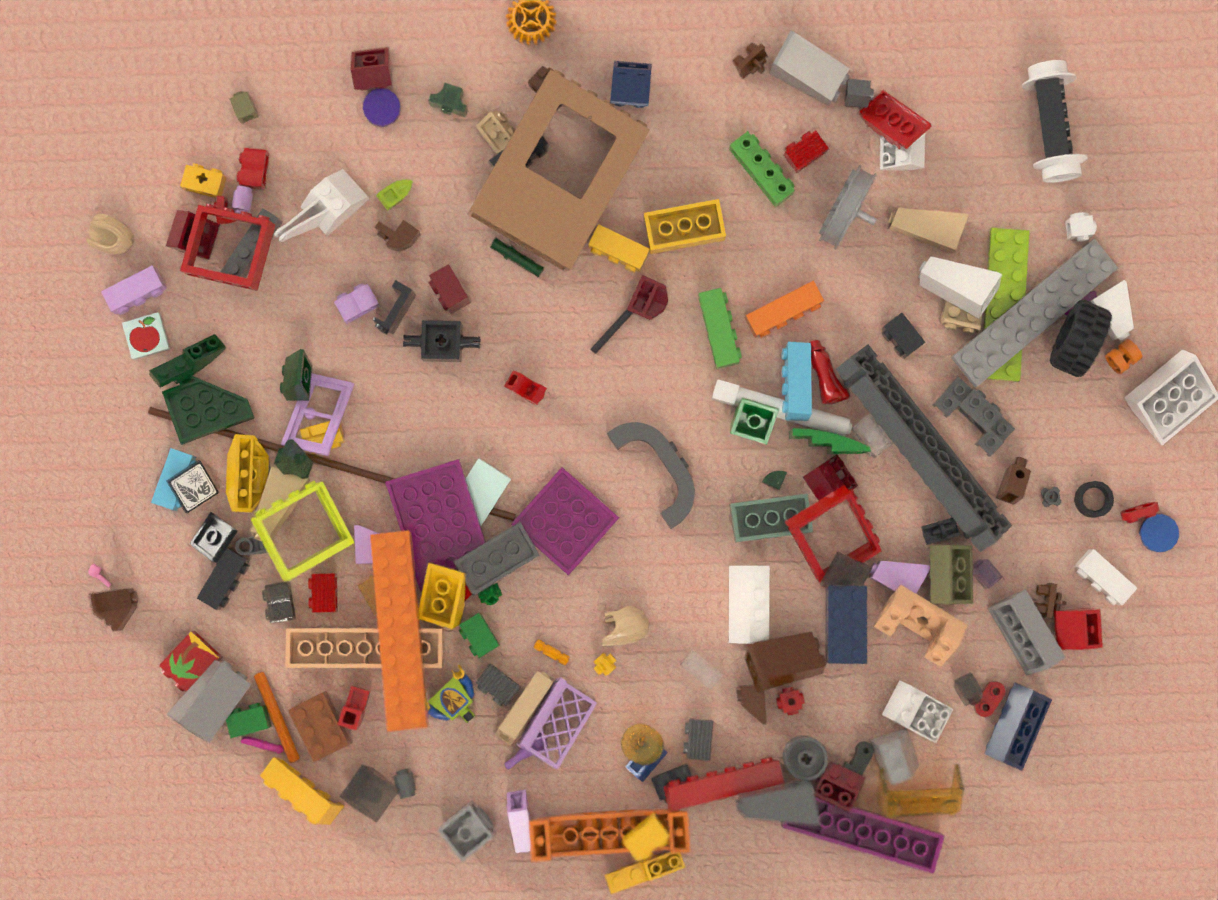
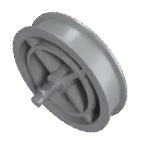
[819,165,877,250]

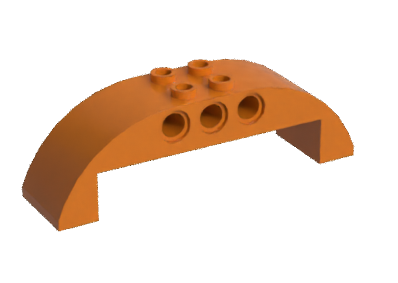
[529,809,690,862]

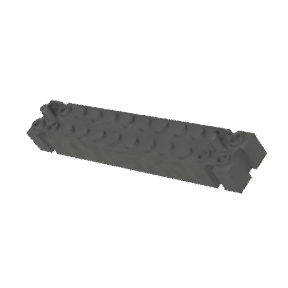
[836,344,1012,552]

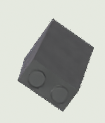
[735,780,820,825]

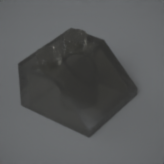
[340,764,399,822]

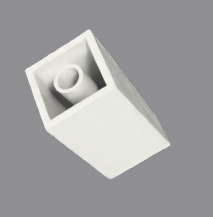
[918,256,1002,319]

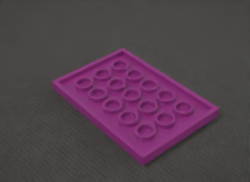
[385,459,486,592]

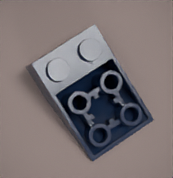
[610,61,652,108]

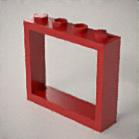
[180,204,275,291]
[785,485,882,588]

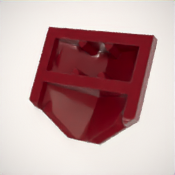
[627,275,668,320]

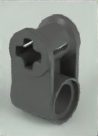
[235,536,268,556]

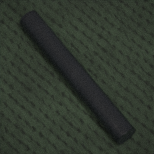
[590,309,633,354]

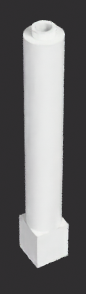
[711,380,852,437]

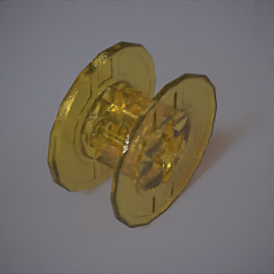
[621,723,664,765]

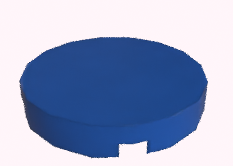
[1139,514,1179,552]

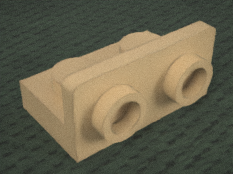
[476,111,516,154]
[940,301,982,334]

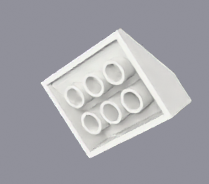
[1124,350,1218,445]

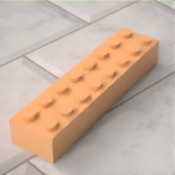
[286,628,444,668]

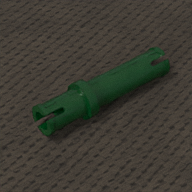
[490,237,545,278]

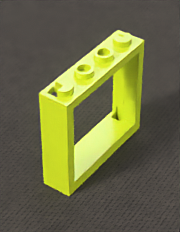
[250,480,355,581]

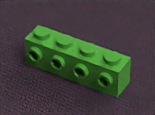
[729,131,795,208]
[698,288,742,369]

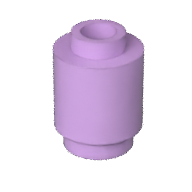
[231,186,253,214]

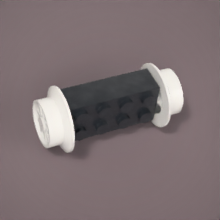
[1022,60,1088,183]

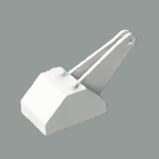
[274,169,369,242]

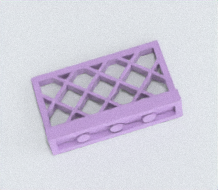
[516,677,597,770]

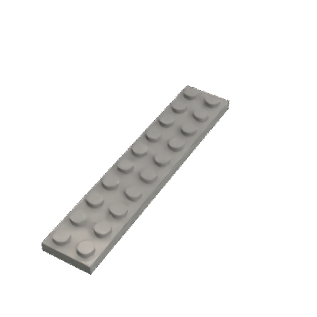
[951,239,1118,387]

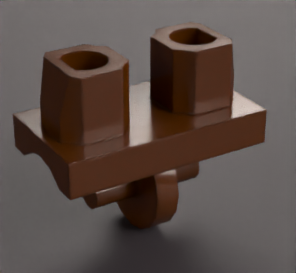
[733,42,768,79]
[1034,583,1067,619]

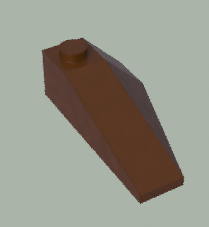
[89,588,138,632]

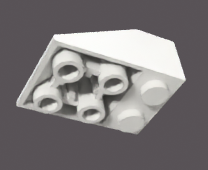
[882,680,954,743]

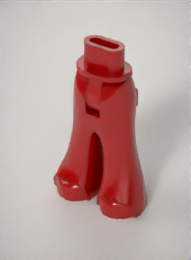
[809,340,850,405]

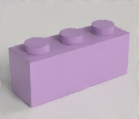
[101,265,167,315]

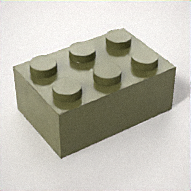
[929,545,973,604]

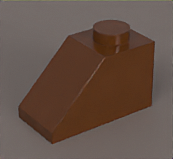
[736,685,767,724]

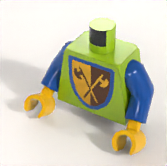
[427,665,475,723]

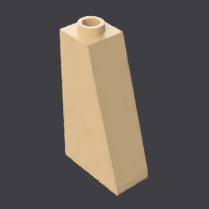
[888,208,969,253]
[251,467,310,542]
[495,671,553,746]

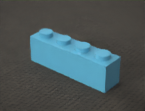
[781,342,812,421]

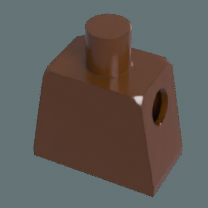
[996,457,1031,505]

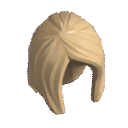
[86,214,134,254]
[602,606,649,647]

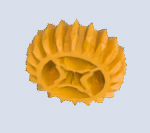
[506,0,557,45]

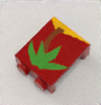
[159,631,223,692]

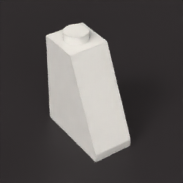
[1090,280,1134,341]

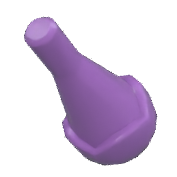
[504,732,548,769]

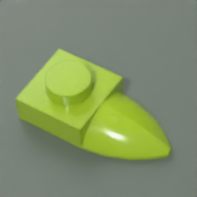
[376,179,413,210]

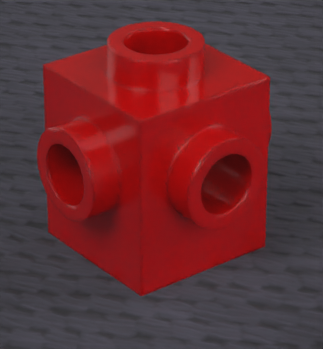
[776,686,805,716]

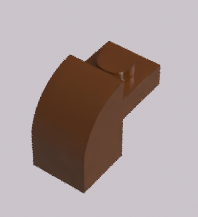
[375,220,421,251]

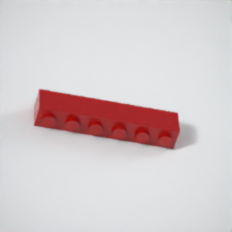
[663,757,784,811]

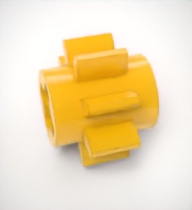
[593,653,616,676]

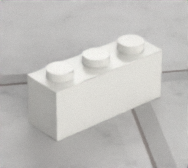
[1074,549,1137,605]

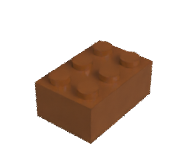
[288,691,352,762]

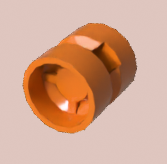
[1105,339,1143,374]

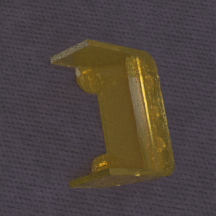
[876,764,964,818]

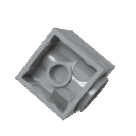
[438,800,496,862]

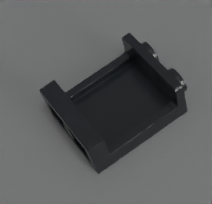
[373,280,416,335]

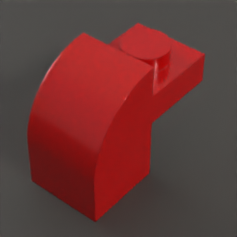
[504,370,547,405]
[337,685,371,730]

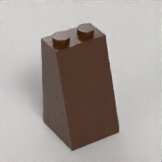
[744,632,826,693]

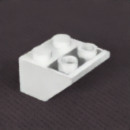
[880,133,925,171]

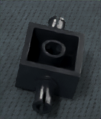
[403,320,481,362]

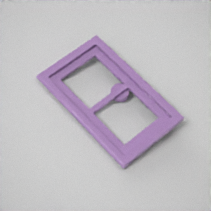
[281,373,354,456]

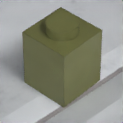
[229,91,259,124]

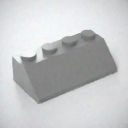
[988,589,1065,675]

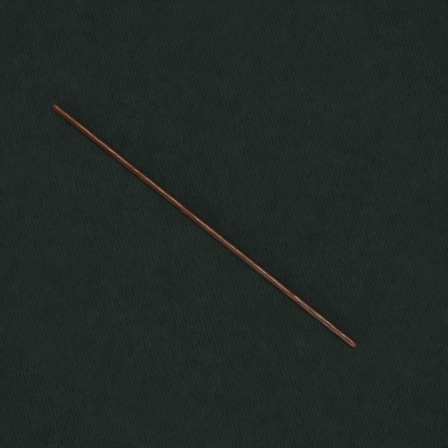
[148,407,516,521]

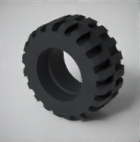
[1050,300,1112,377]

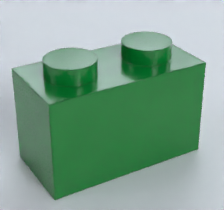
[459,613,500,658]
[226,702,271,739]

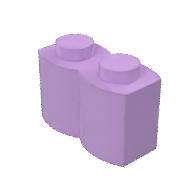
[334,283,380,324]

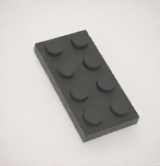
[453,522,540,595]

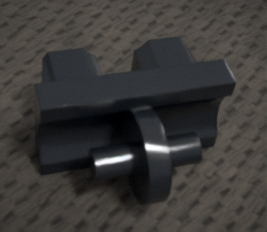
[921,517,960,545]

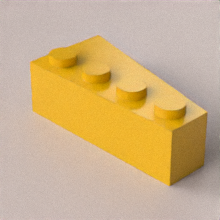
[260,757,344,825]

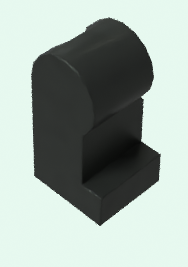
[842,741,874,776]

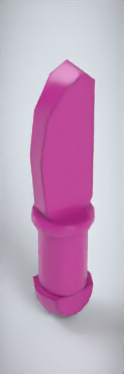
[240,736,284,754]

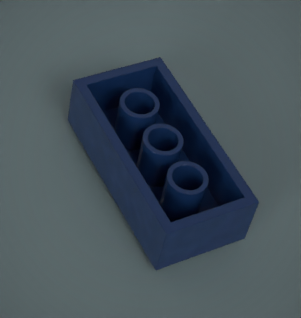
[825,585,867,664]

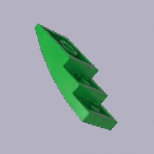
[789,428,871,454]

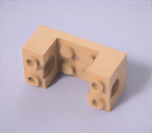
[874,584,967,667]

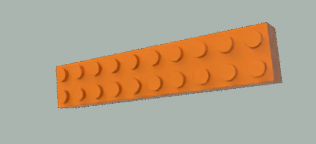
[370,530,429,732]

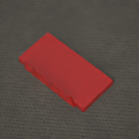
[858,90,932,149]

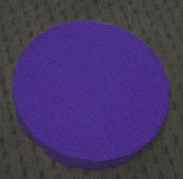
[363,88,401,127]

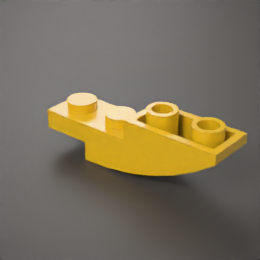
[604,851,686,894]

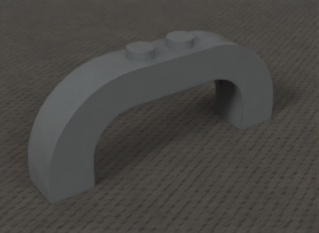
[607,422,695,529]

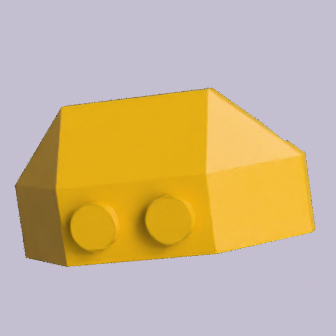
[226,434,269,513]

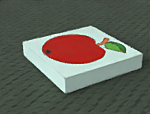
[122,312,170,360]

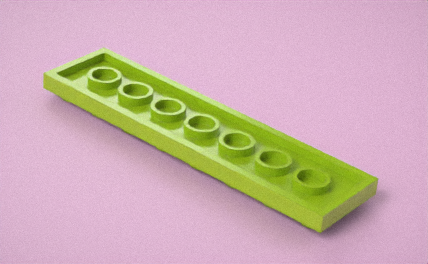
[984,228,1030,382]

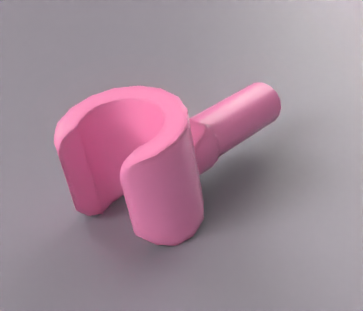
[88,564,112,588]

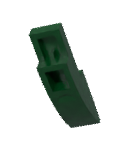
[149,334,226,388]

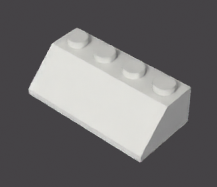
[729,566,769,644]

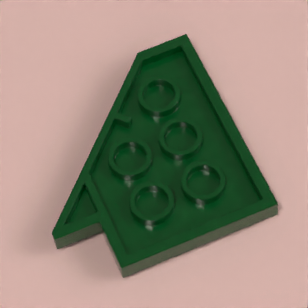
[162,376,254,445]

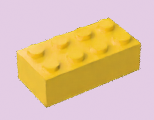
[643,199,726,254]

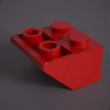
[1054,608,1103,650]

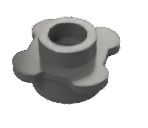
[1041,487,1061,507]

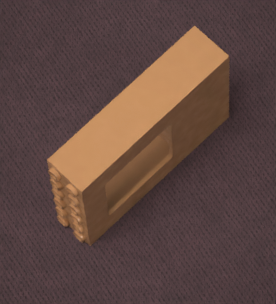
[467,69,650,272]

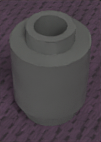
[393,769,416,799]

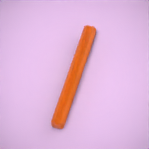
[254,672,300,763]

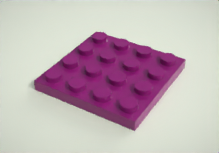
[511,467,619,576]

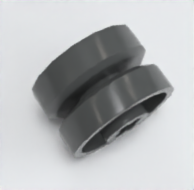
[783,735,828,780]

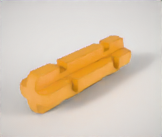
[534,639,570,665]

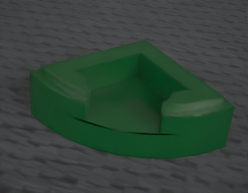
[762,471,787,490]

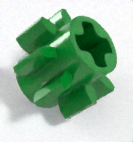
[477,583,502,605]

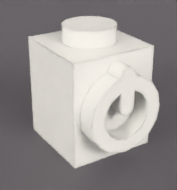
[1065,212,1097,242]

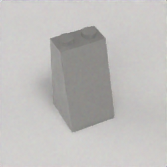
[770,30,850,106]
[167,660,251,743]
[870,728,919,785]

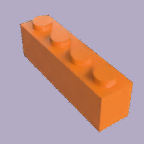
[745,280,824,338]

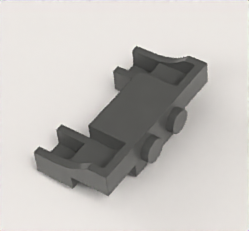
[932,377,1015,457]

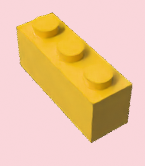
[588,224,650,273]

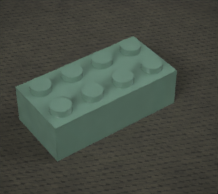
[730,494,813,543]

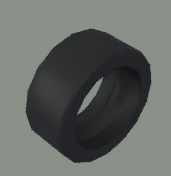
[1074,481,1114,518]

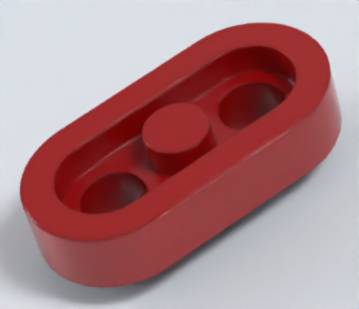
[1120,502,1160,523]
[974,681,1005,717]

